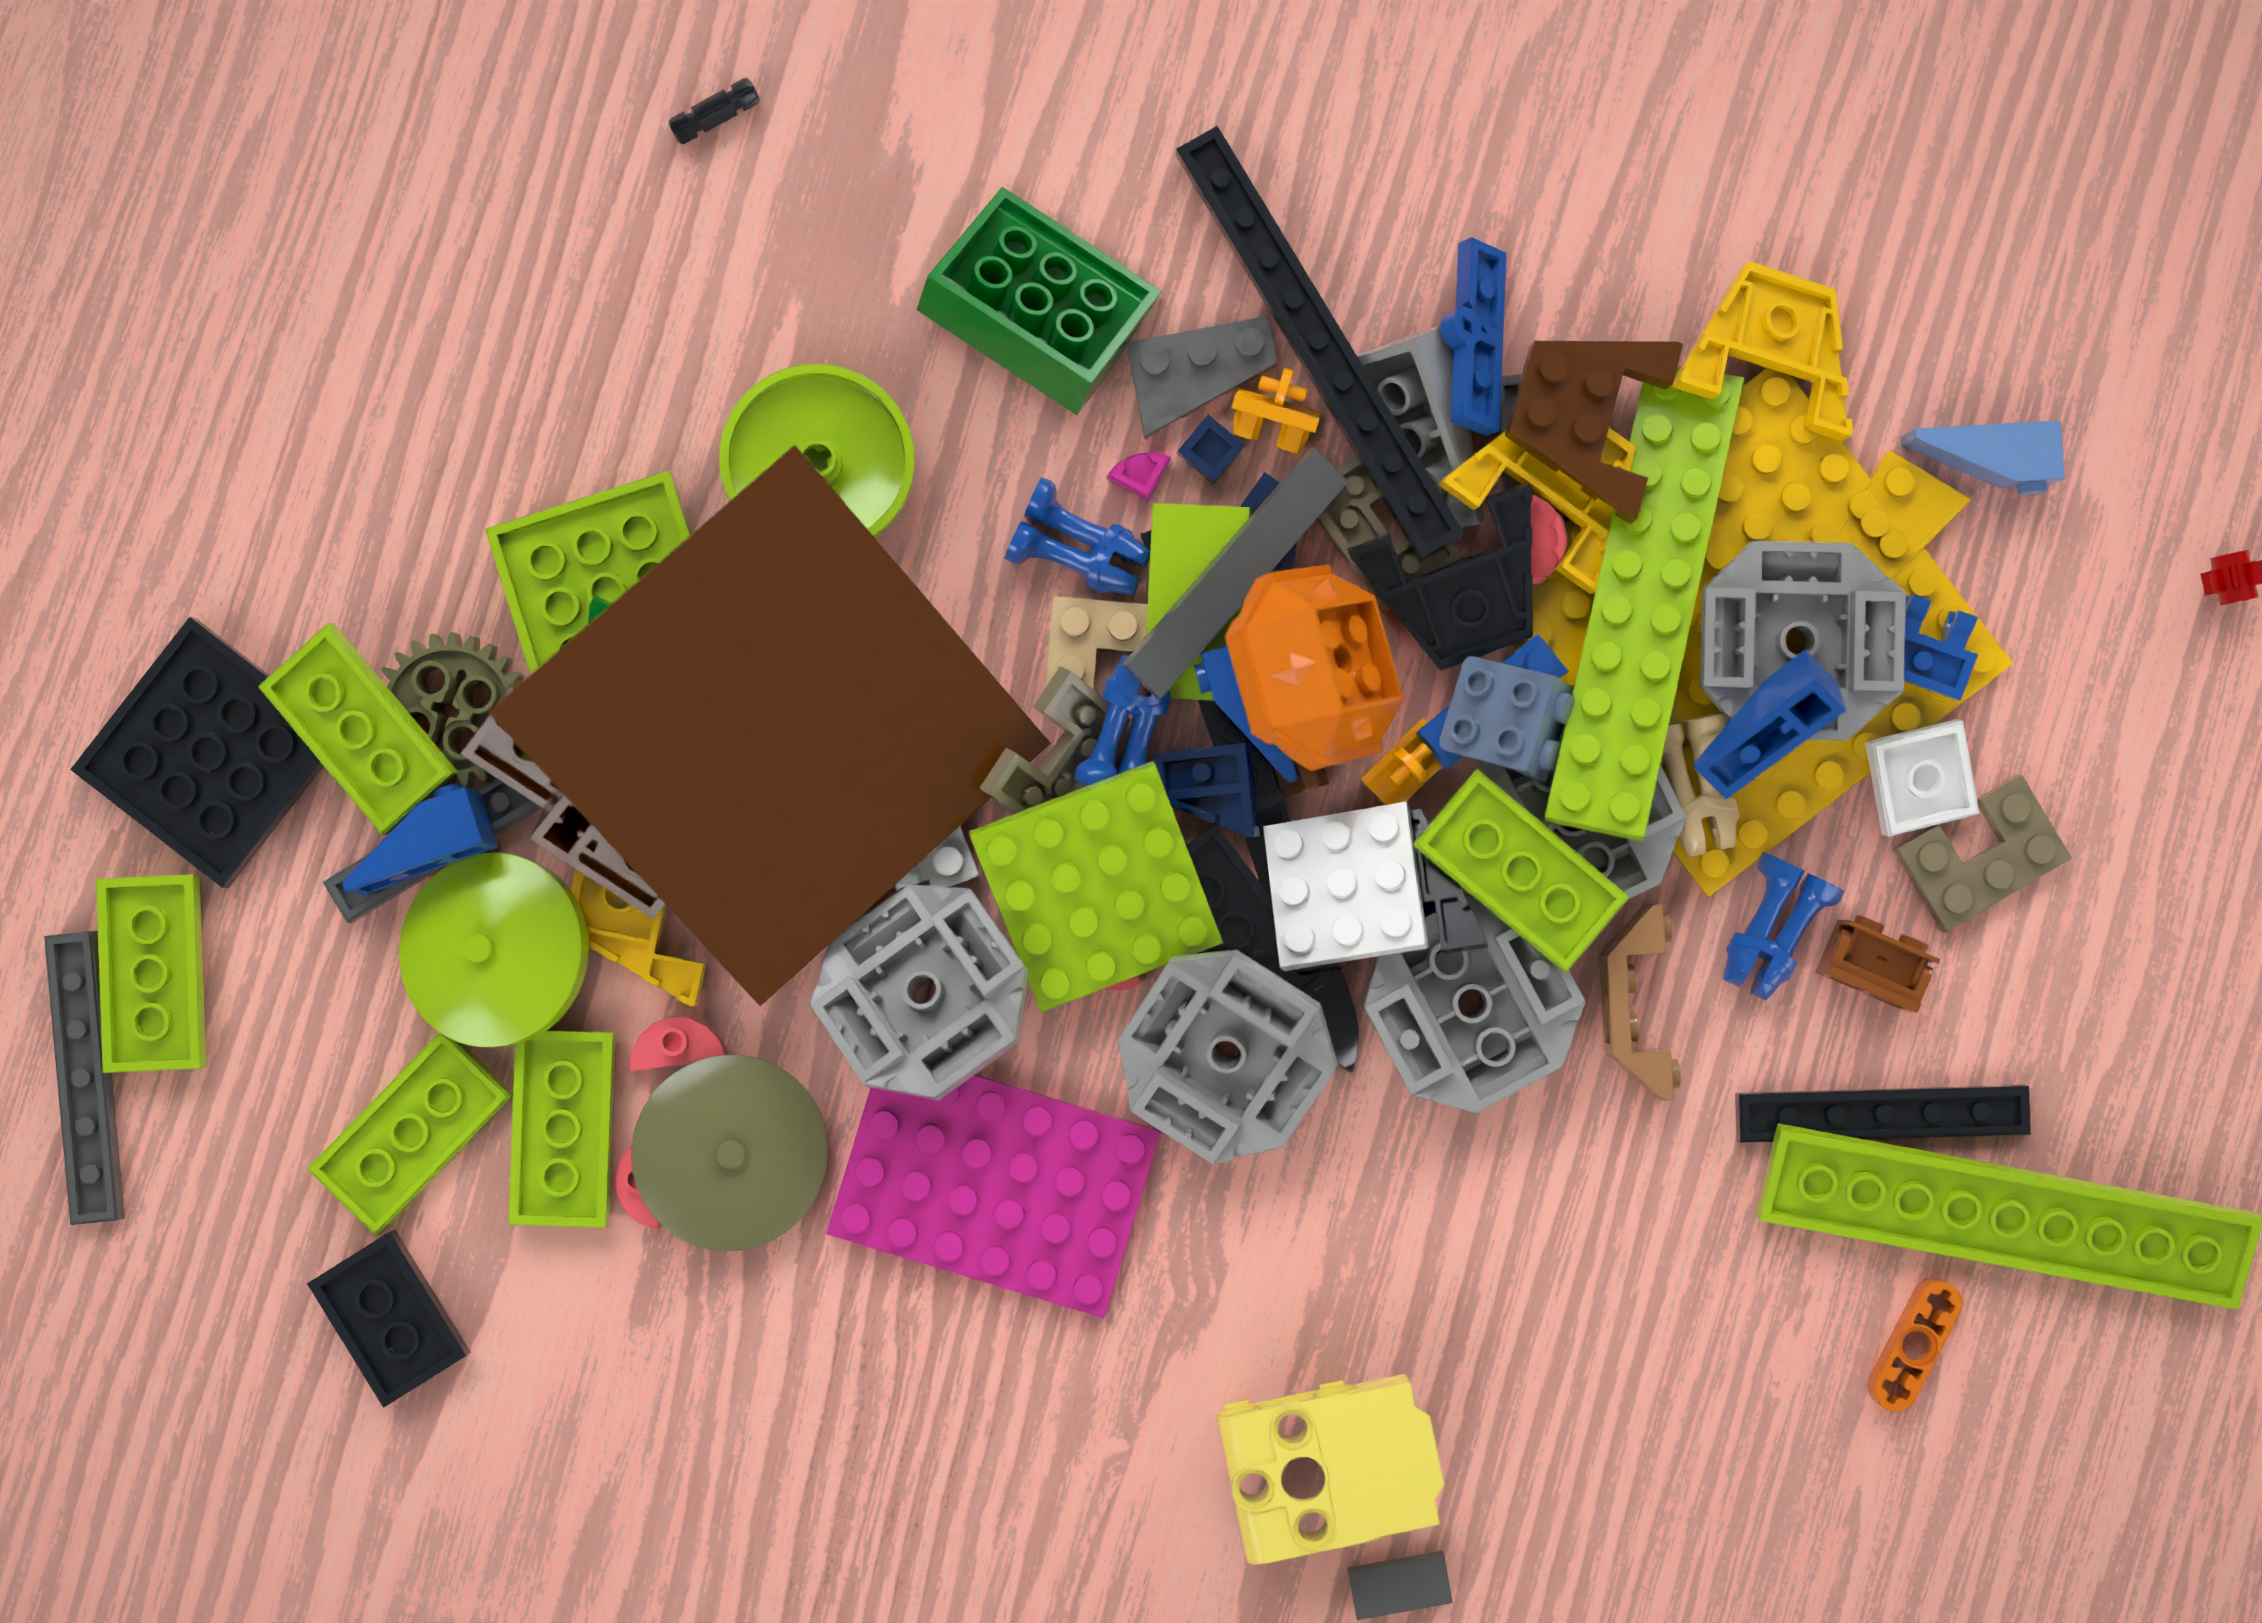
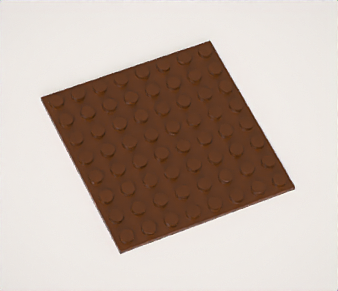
[488,445,1051,1007]

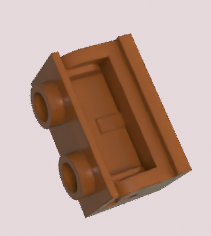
[1815,915,1941,1013]

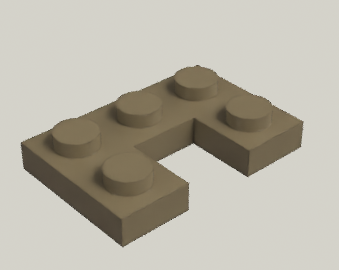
[1317,455,1464,613]
[979,666,1131,814]
[1893,775,2072,932]

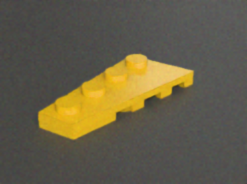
[1839,450,1972,579]

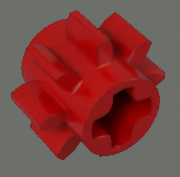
[2200,550,2262,606]

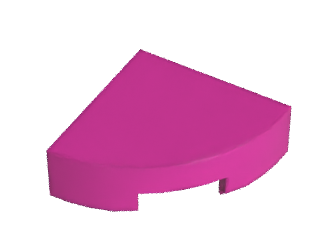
[1106,452,1171,502]

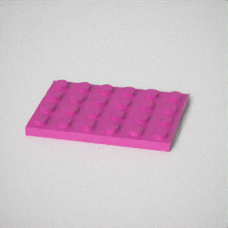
[826,1074,1160,1318]

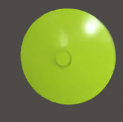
[719,364,915,539]
[399,853,589,1047]

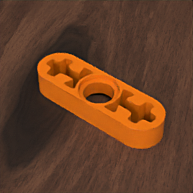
[1868,1278,1963,1412]

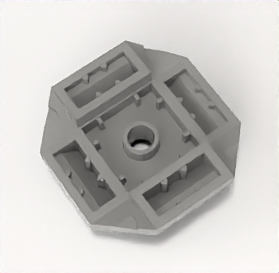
[1700,541,1906,741]
[810,884,1028,1100]
[1118,950,1338,1165]

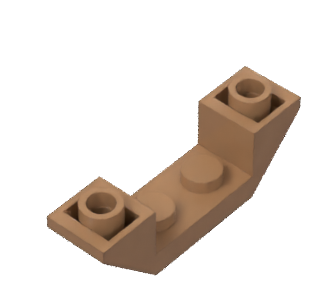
[1599,904,1681,1101]

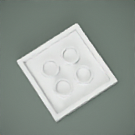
[1263,802,1428,971]

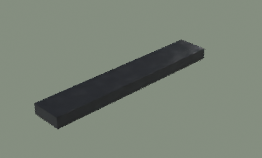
[1735,1085,2031,1143]

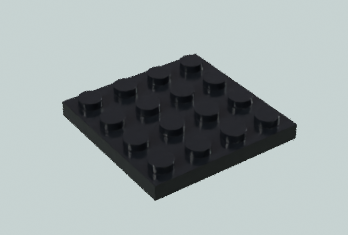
[70,617,324,888]

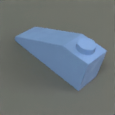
[1901,420,2065,495]

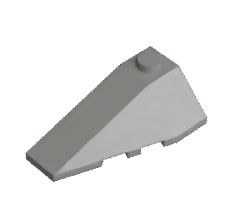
[1357,326,1484,528]

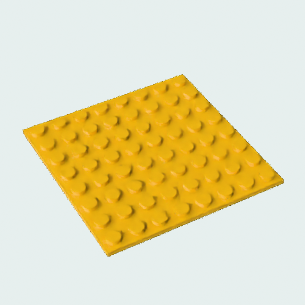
[1512,368,2014,897]

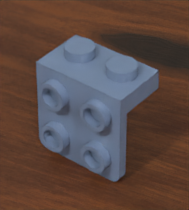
[1439,656,1575,782]

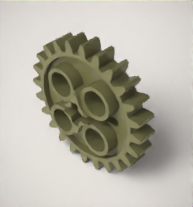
[381,632,524,788]

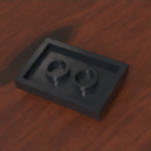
[307,1229,471,1408]

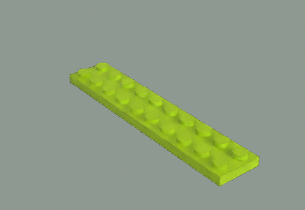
[1545,366,1744,842]
[1756,1123,2262,1310]

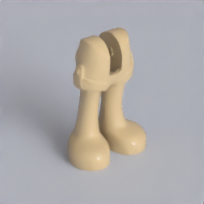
[1661,713,1739,857]

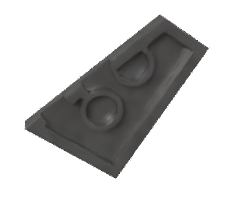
[1127,316,1277,439]

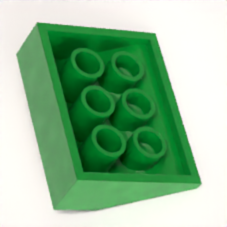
[916,186,1162,415]

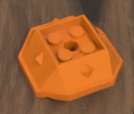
[1225,564,1404,771]

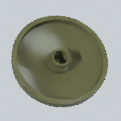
[631,1054,828,1251]

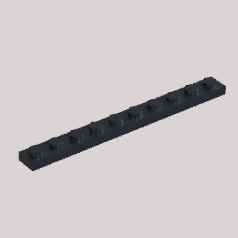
[1176,126,1464,562]

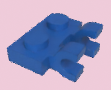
[1904,594,1978,700]

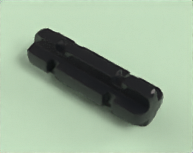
[668,78,760,144]

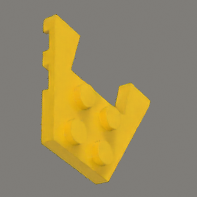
[1672,261,1853,442]
[1438,427,1636,594]
[571,869,707,1007]

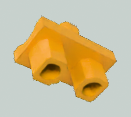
[1232,367,1321,454]
[1360,718,1442,805]

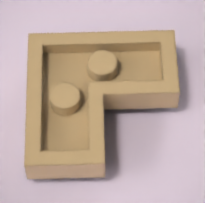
[1045,596,1148,689]

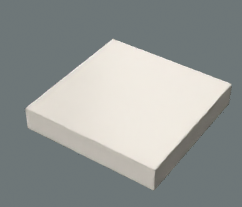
[1865,719,1979,837]

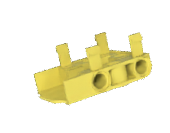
[1216,1374,1444,1564]

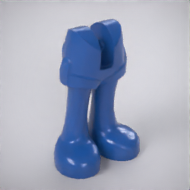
[1004,477,1150,595]
[1074,654,1171,785]
[1723,851,1845,1001]

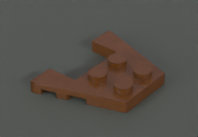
[1505,341,1683,524]

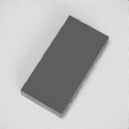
[1347,1551,1453,1620]

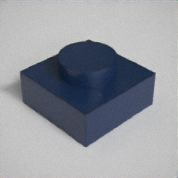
[1177,414,1245,485]

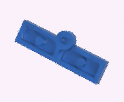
[1440,237,1507,436]

